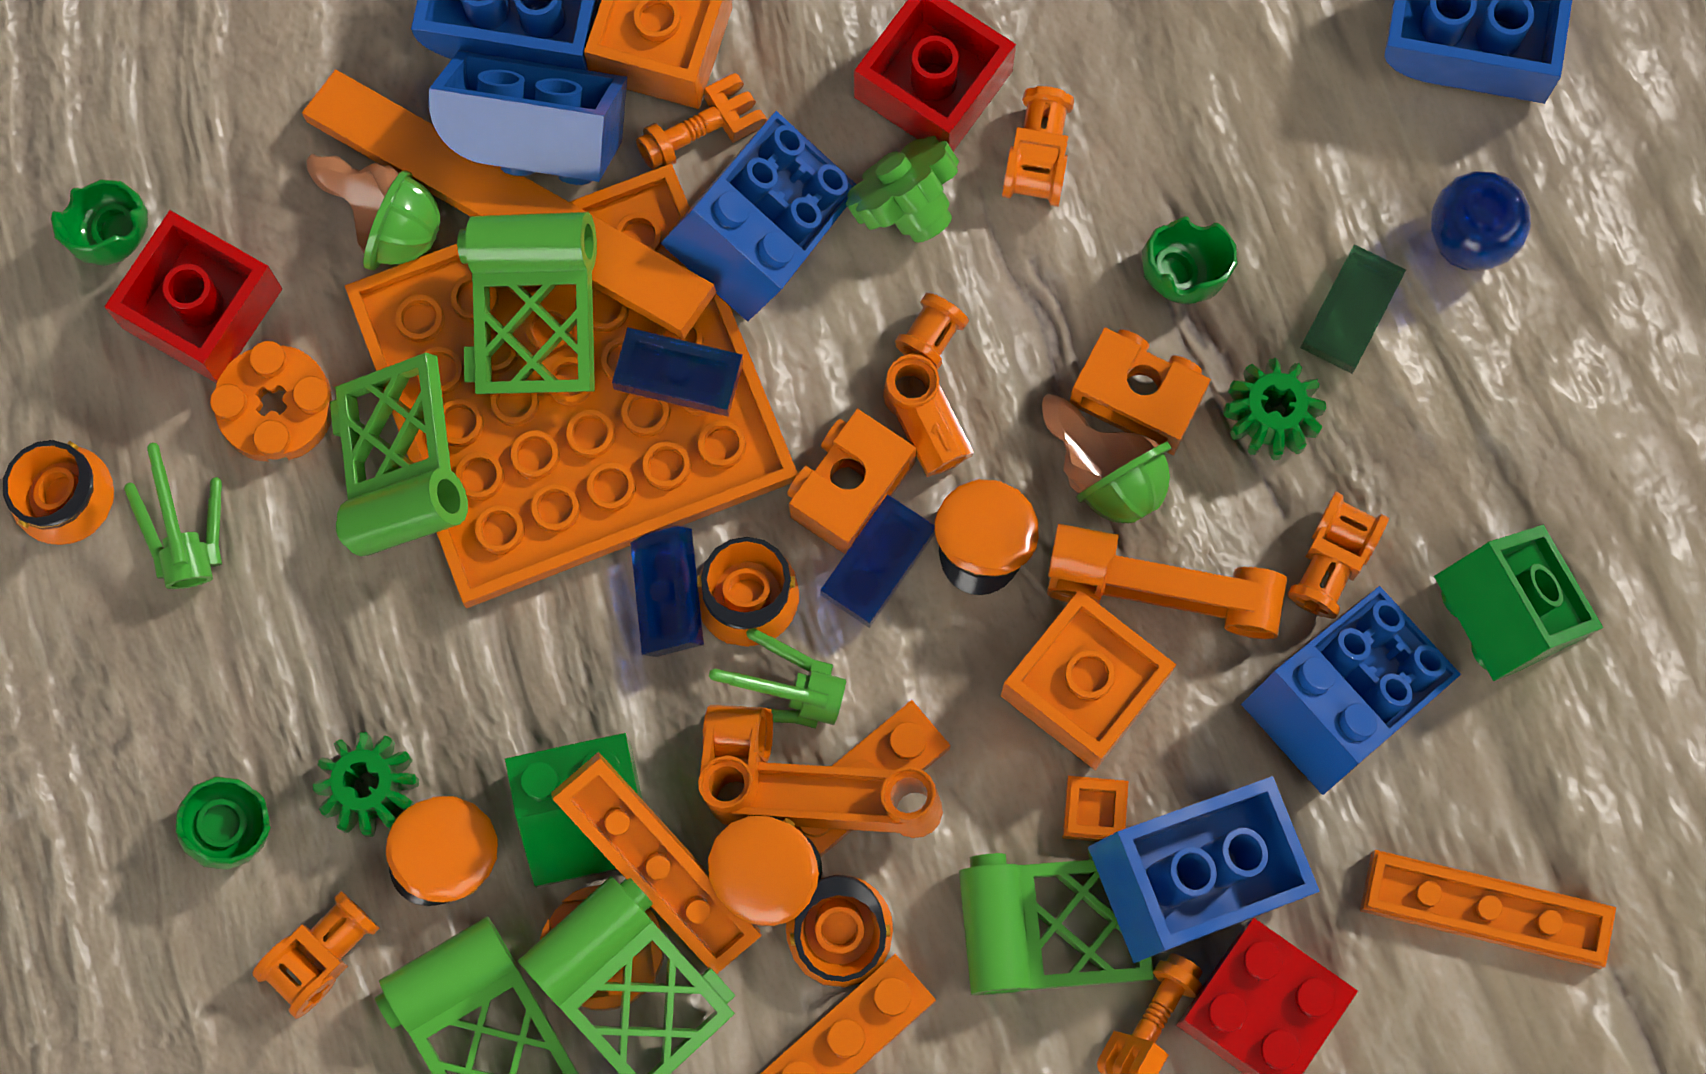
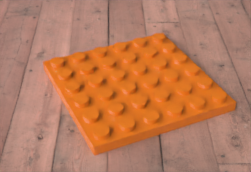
[344,163,798,609]

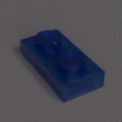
[612,327,743,417]
[820,494,935,628]
[630,525,704,657]

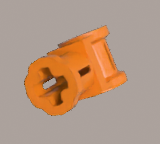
[1002,86,1074,207]
[1287,491,1389,619]
[252,891,380,1019]

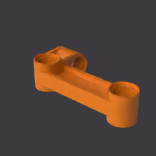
[1047,524,1287,639]
[698,705,943,838]

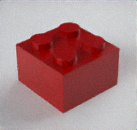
[854,0,1016,152]
[104,210,283,383]
[1176,918,1358,1074]

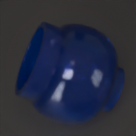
[1431,171,1531,271]

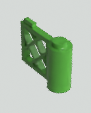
[457,212,597,394]
[330,353,468,557]
[959,849,1154,995]
[518,876,736,1074]
[374,916,579,1074]

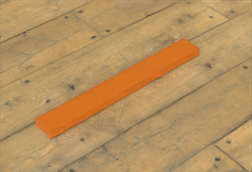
[302,69,716,339]

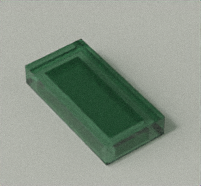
[1300,244,1406,374]

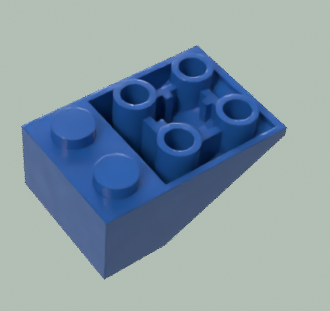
[660,111,857,322]
[1241,586,1461,795]

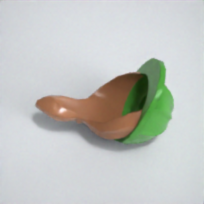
[306,154,440,271]
[1042,394,1172,524]

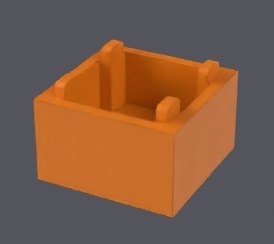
[584,0,733,109]
[1000,589,1177,771]

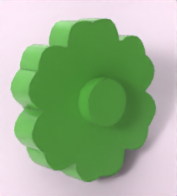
[846,136,959,243]

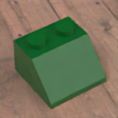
[1434,524,1604,681]
[505,733,642,888]

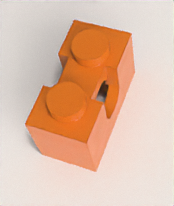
[1069,327,1211,456]
[787,408,916,557]

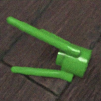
[124,442,222,589]
[709,628,846,729]

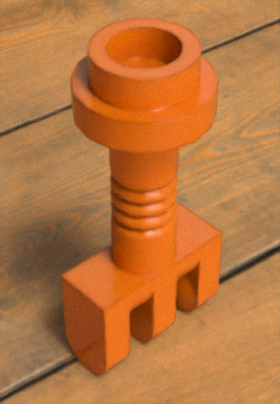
[636,73,767,169]
[1097,953,1203,1074]

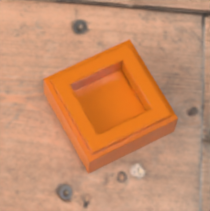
[1062,775,1129,842]

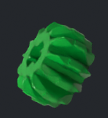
[1223,357,1326,461]
[313,732,419,837]

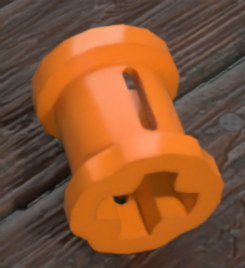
[895,293,969,370]

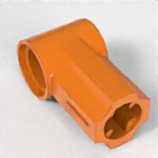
[883,354,974,477]

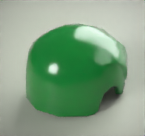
[51,179,148,266]
[1142,216,1238,305]
[176,776,271,870]

